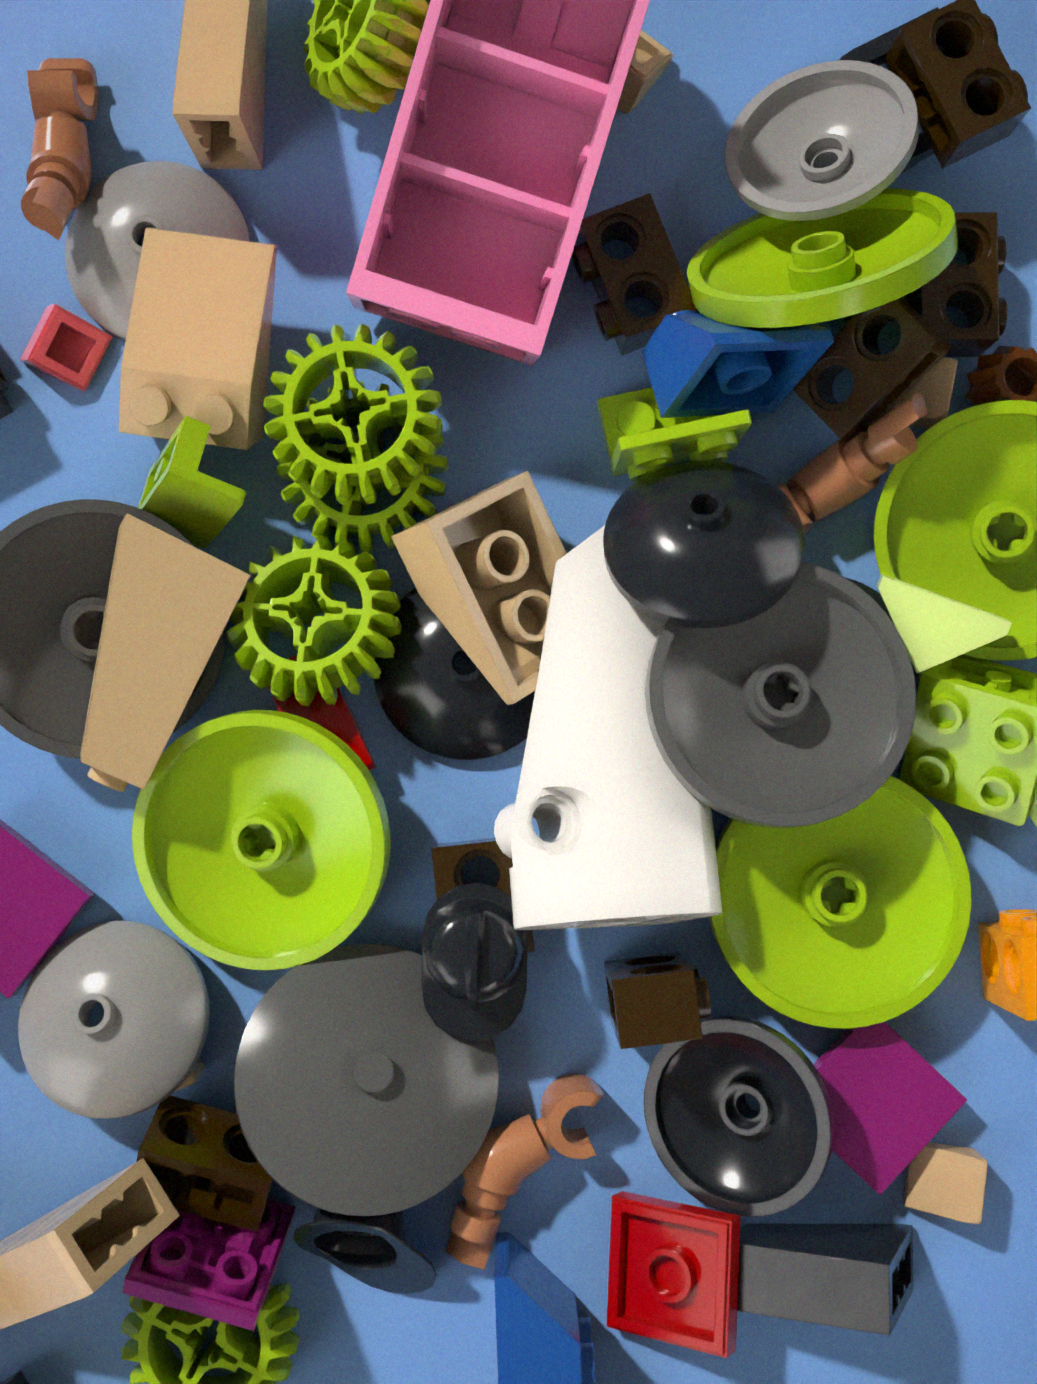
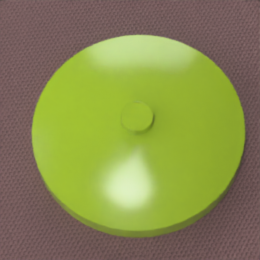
[687,188,958,328]
[873,400,1037,661]
[132,710,391,970]
[708,776,971,1029]

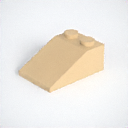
[119,227,277,450]
[391,471,567,705]

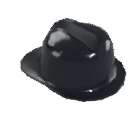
[421,882,528,1041]
[293,1208,437,1294]

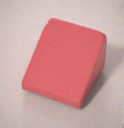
[20,304,113,392]

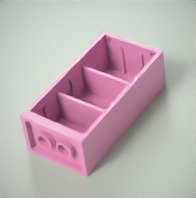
[346,0,650,366]

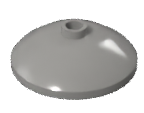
[725,60,919,221]
[65,161,251,341]
[18,921,210,1119]

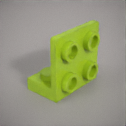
[597,387,752,481]
[899,654,1037,826]

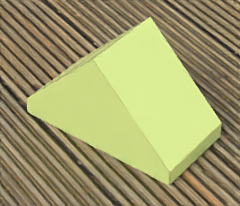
[876,574,1012,673]

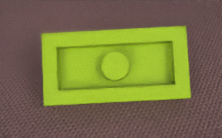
[138,415,246,549]

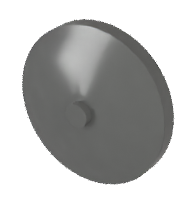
[0,499,226,759]
[645,562,916,828]
[234,944,499,1216]

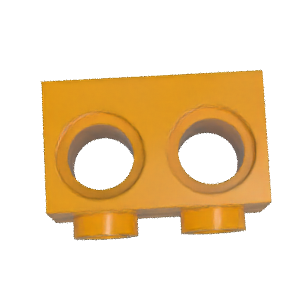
[978,909,1037,1021]

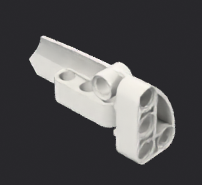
[494,525,723,930]

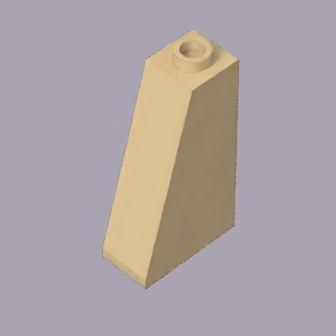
[173,0,267,170]
[80,513,250,792]
[0,1158,180,1330]

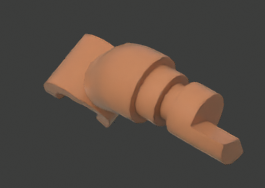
[21,58,99,241]
[776,393,927,534]
[445,1073,603,1270]

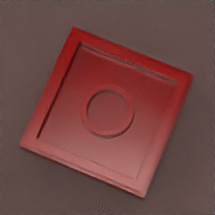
[607,1191,741,1358]

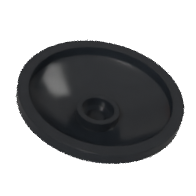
[603,461,804,628]
[373,587,535,760]
[644,1016,835,1217]

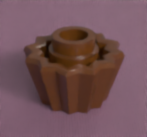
[965,345,1037,406]

